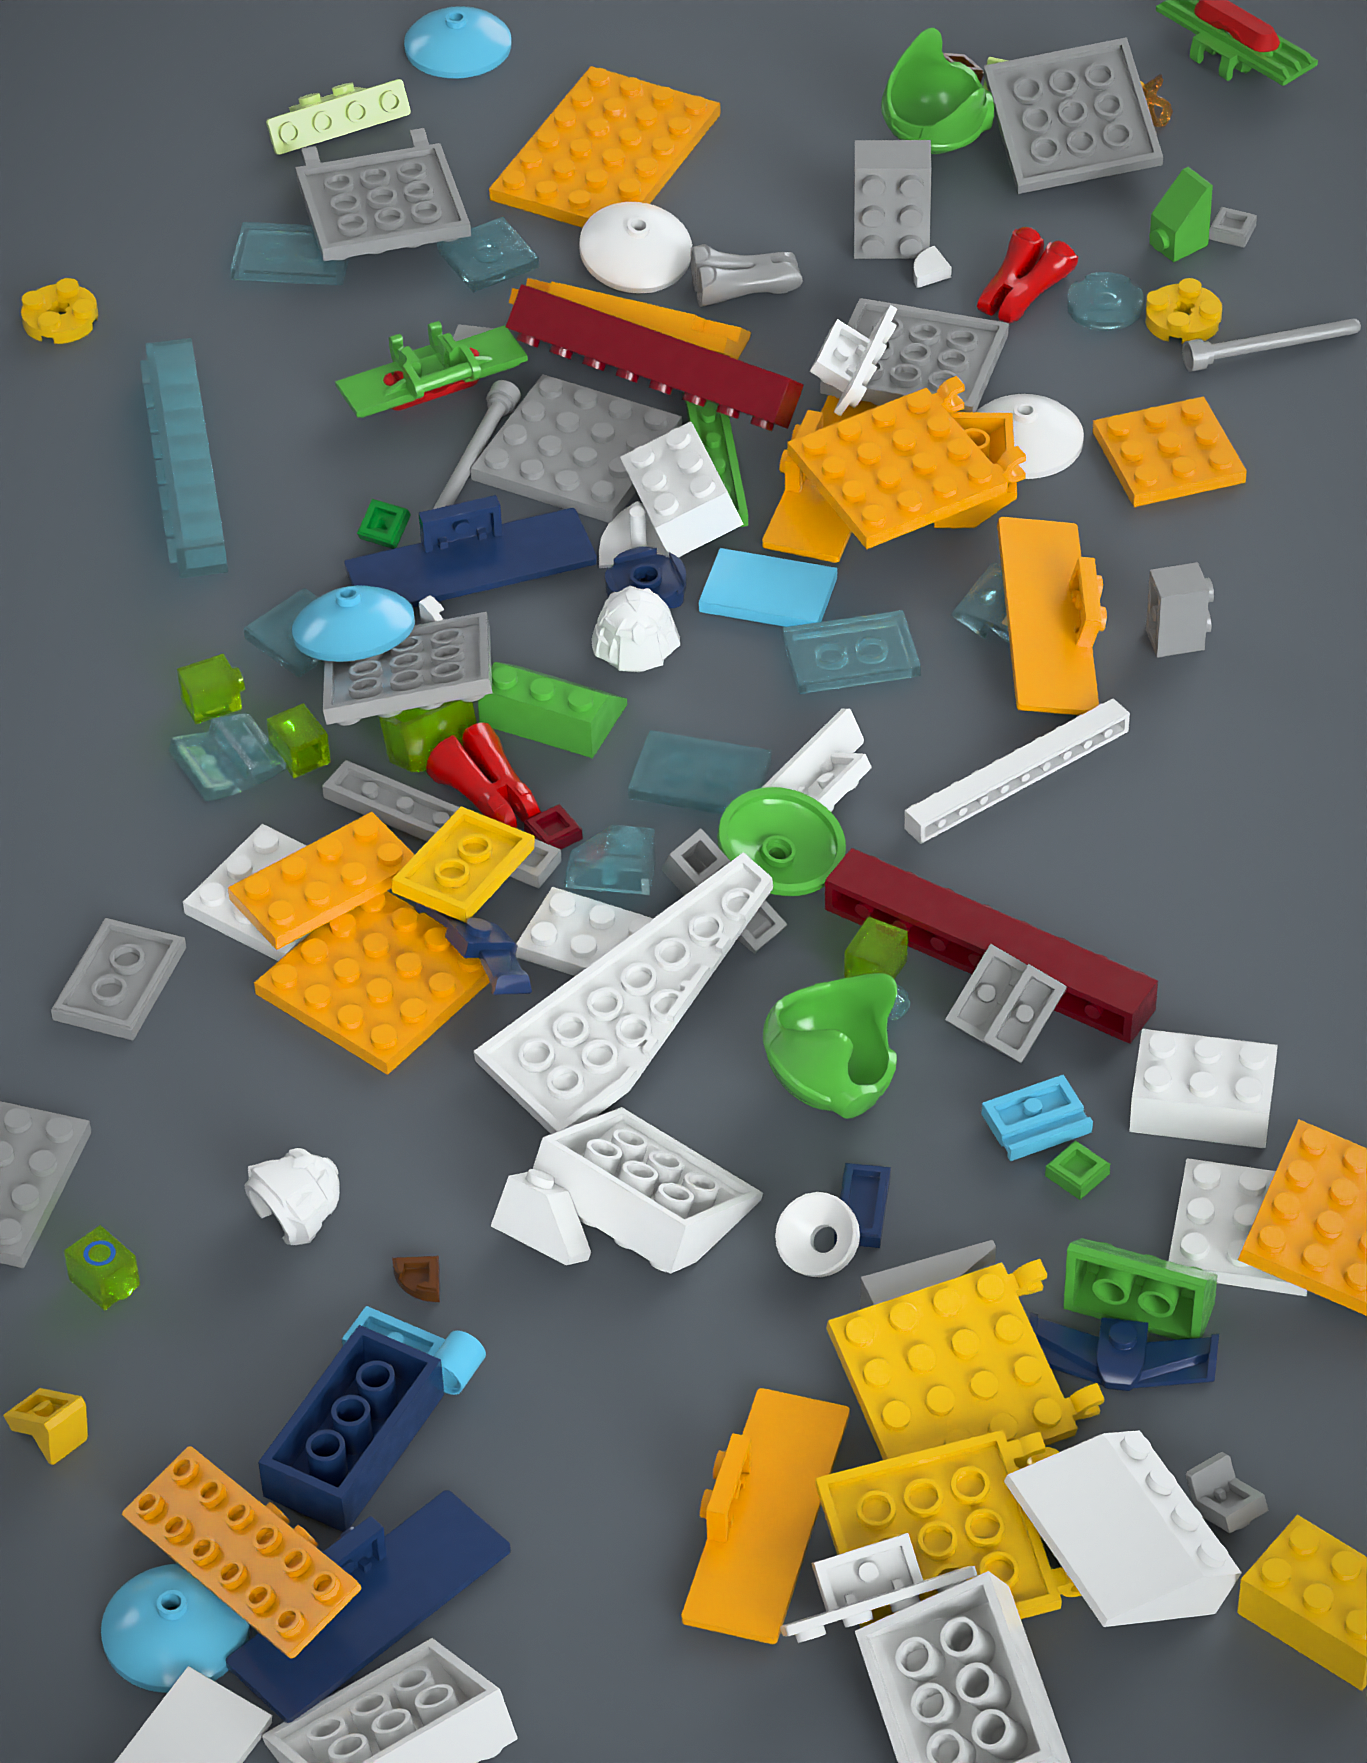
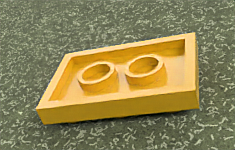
[392,806,535,923]

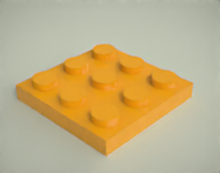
[1093,396,1247,507]

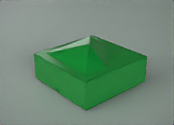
[357,499,411,549]

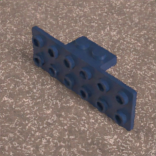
[344,495,597,608]
[226,1490,511,1723]

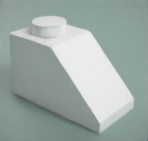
[491,1169,591,1266]

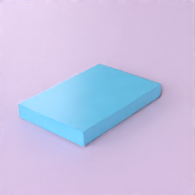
[699,548,837,632]

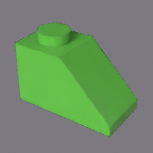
[1149,167,1213,263]

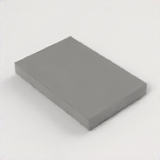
[51,918,186,1041]

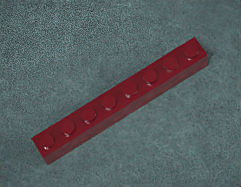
[505,284,804,432]
[825,848,1158,1044]

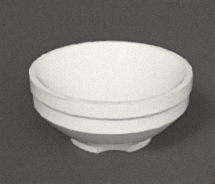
[775,1192,860,1277]

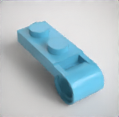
[342,1306,486,1395]

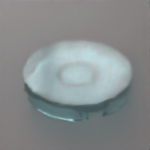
[1067,272,1144,331]

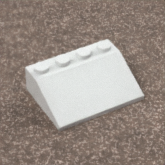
[533,1107,763,1274]
[1004,1430,1242,1627]
[855,1571,1071,1763]
[262,1638,518,1763]

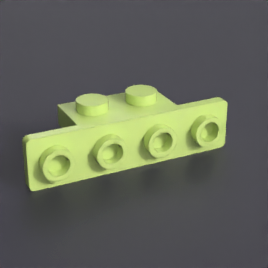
[266,79,411,155]

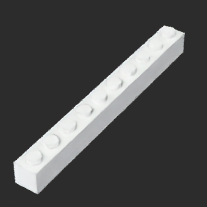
[904,699,1130,844]

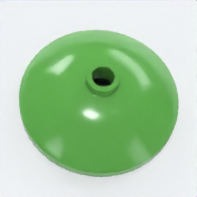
[717,787,846,896]

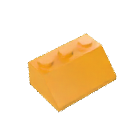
[934,412,1017,529]

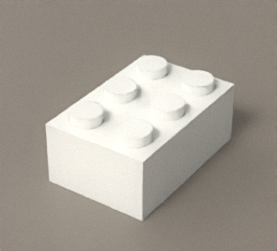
[620,421,744,557]
[1129,1029,1278,1148]

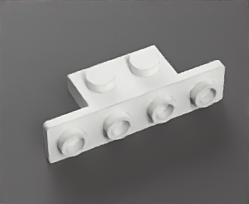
[810,305,897,416]
[762,708,872,812]
[780,1533,978,1643]

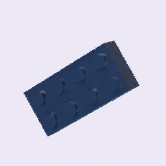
[258,1325,444,1532]

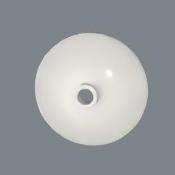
[579,202,692,294]
[976,394,1084,479]

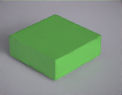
[1045,1140,1110,1200]

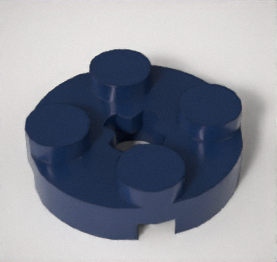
[605,547,686,609]

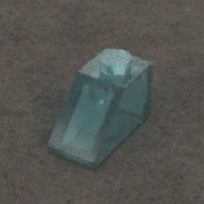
[564,825,656,895]

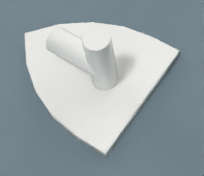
[599,501,679,568]

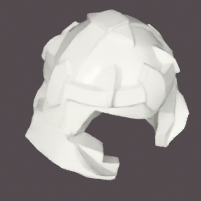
[591,586,680,672]
[244,1148,340,1245]

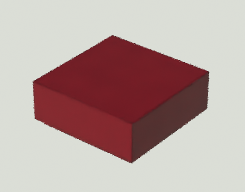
[523,804,583,850]

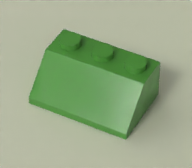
[478,662,627,758]
[1063,1238,1218,1340]

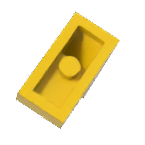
[3,1388,88,1465]

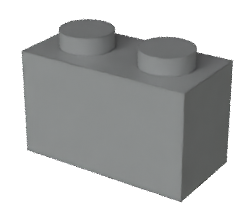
[1146,562,1214,658]

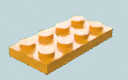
[228,812,415,950]

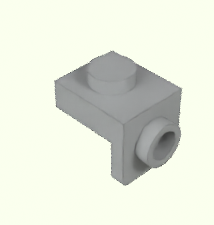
[1186,1452,1269,1533]

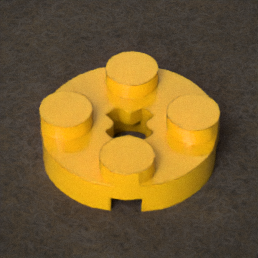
[21,278,99,344]
[1145,278,1222,344]

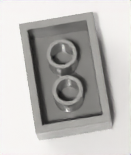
[854,140,931,259]

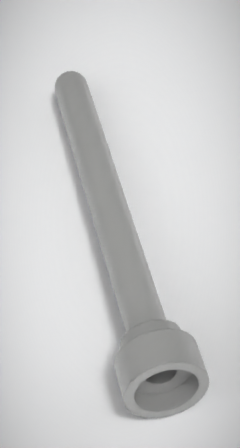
[1182,319,1361,372]
[433,380,521,509]

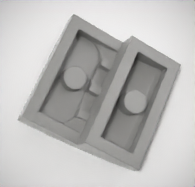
[945,944,1067,1064]

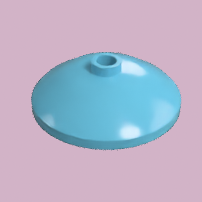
[404,6,512,78]
[292,585,415,662]
[101,1563,250,1693]

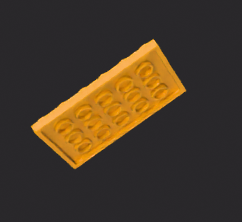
[489,66,720,228]

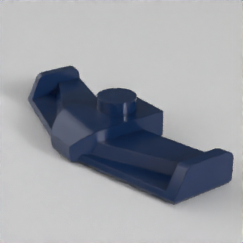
[415,902,532,995]
[1029,1312,1219,1391]

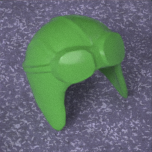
[881,28,994,154]
[763,973,897,1119]

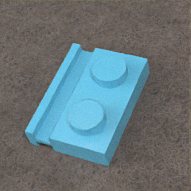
[981,1074,1093,1161]

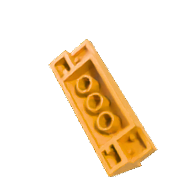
[509,278,751,360]

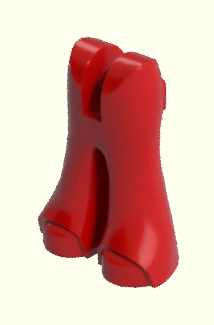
[977,227,1078,324]
[426,722,541,828]

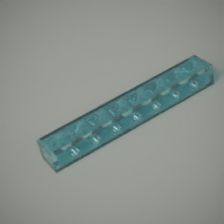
[140,338,228,579]

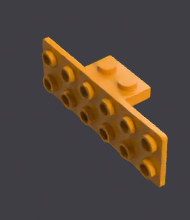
[762,395,879,563]
[997,517,1107,715]
[681,1388,850,1644]
[122,1446,361,1659]

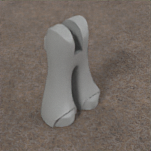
[690,244,803,307]

